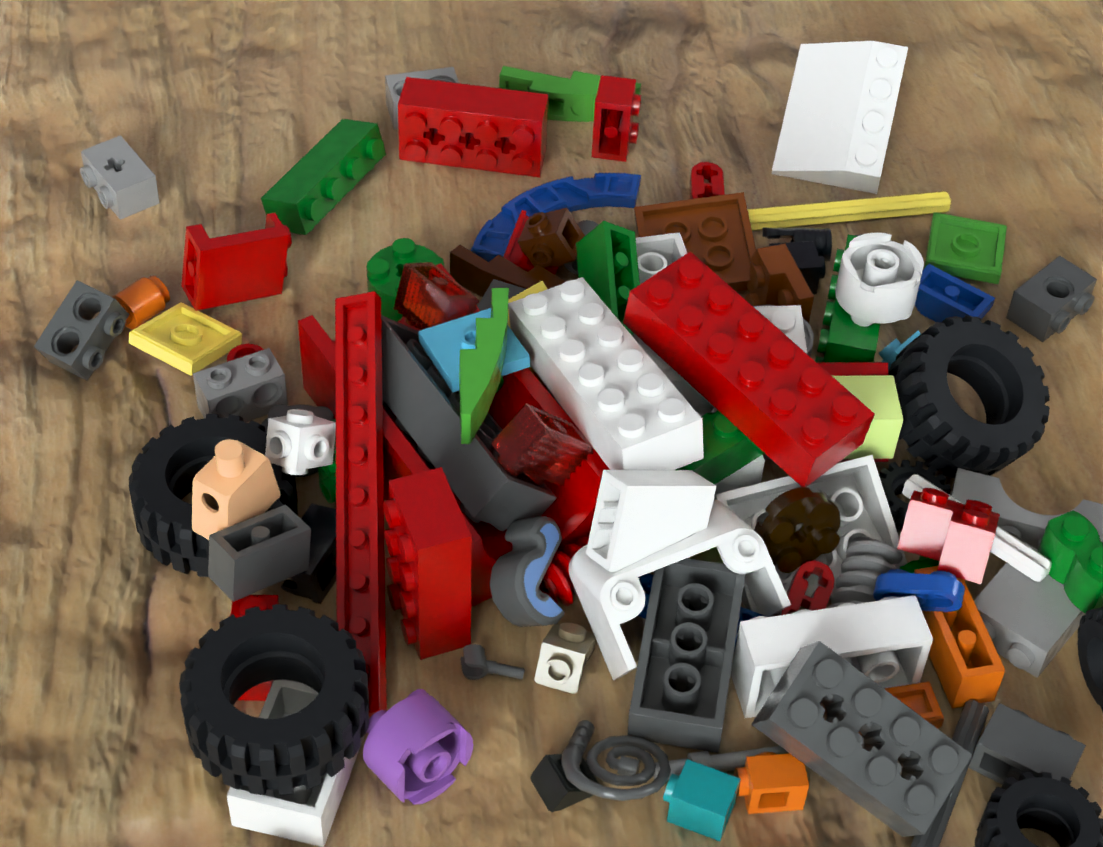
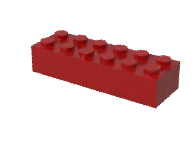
[623,251,875,487]

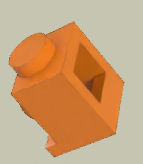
[734,752,809,814]

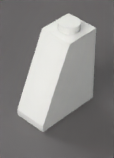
[586,470,717,572]

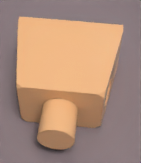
[192,439,281,540]

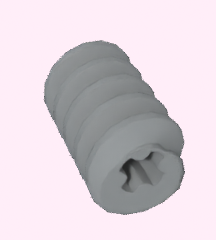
[828,537,903,608]

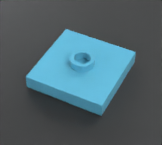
[418,308,530,393]

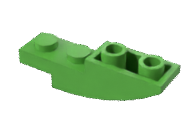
[499,66,641,122]

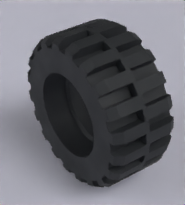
[888,316,1050,478]
[129,414,298,577]
[179,604,370,795]

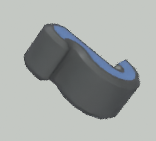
[490,516,565,627]

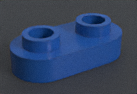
[873,569,965,612]

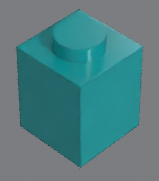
[663,759,741,841]

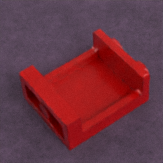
[181,213,292,311]

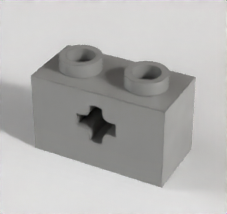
[80,135,160,220]

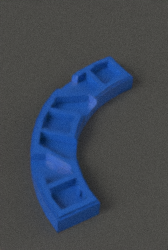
[471,173,641,262]

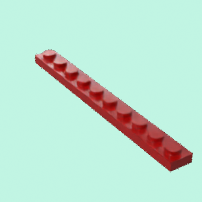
[335,291,387,718]

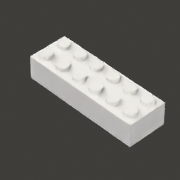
[508,277,704,470]

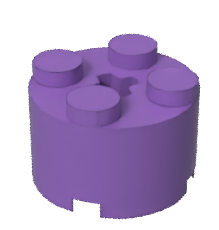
[363,689,473,805]

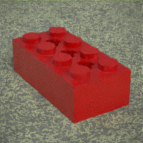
[398,77,549,177]
[383,467,472,660]

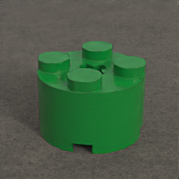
[366,238,444,322]

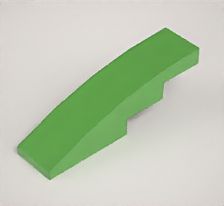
[459,288,509,444]

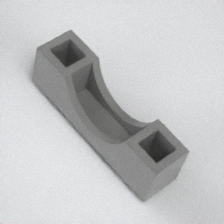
[950,468,1103,549]

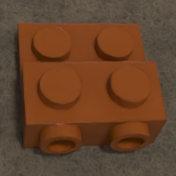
[745,244,814,323]

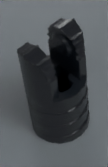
[763,227,832,261]

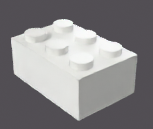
[227,680,365,847]

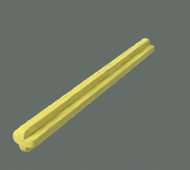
[747,191,951,231]

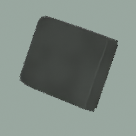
[530,754,599,812]

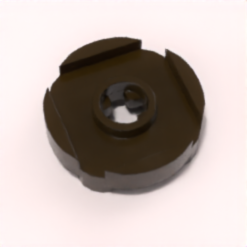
[754,487,840,573]

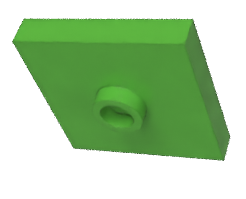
[924,212,1007,284]

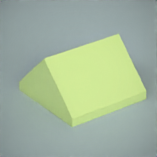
[833,375,904,459]

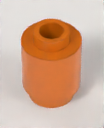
[113,276,170,330]

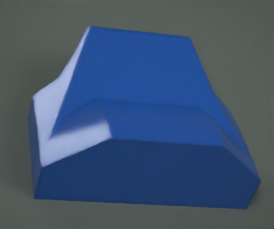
[915,264,995,322]

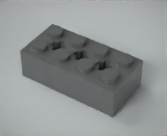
[628,558,745,753]
[751,641,972,837]

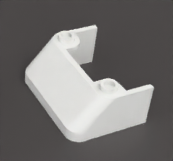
[569,500,791,680]

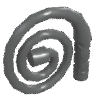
[561,720,671,801]

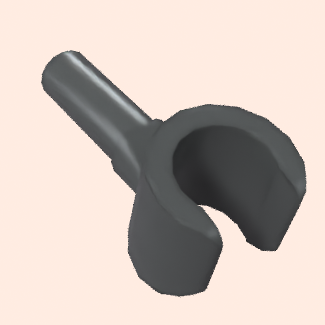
[461,644,524,680]

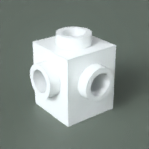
[265,409,336,475]

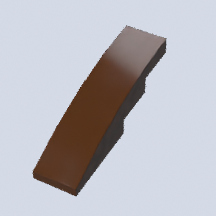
[450,245,566,297]

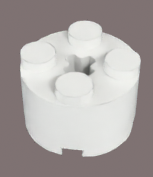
[835,233,924,327]

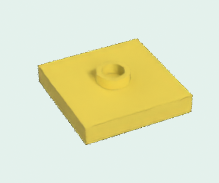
[129,302,242,376]

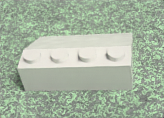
[772,41,908,194]
[714,455,907,613]

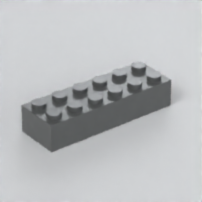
[381,315,557,532]

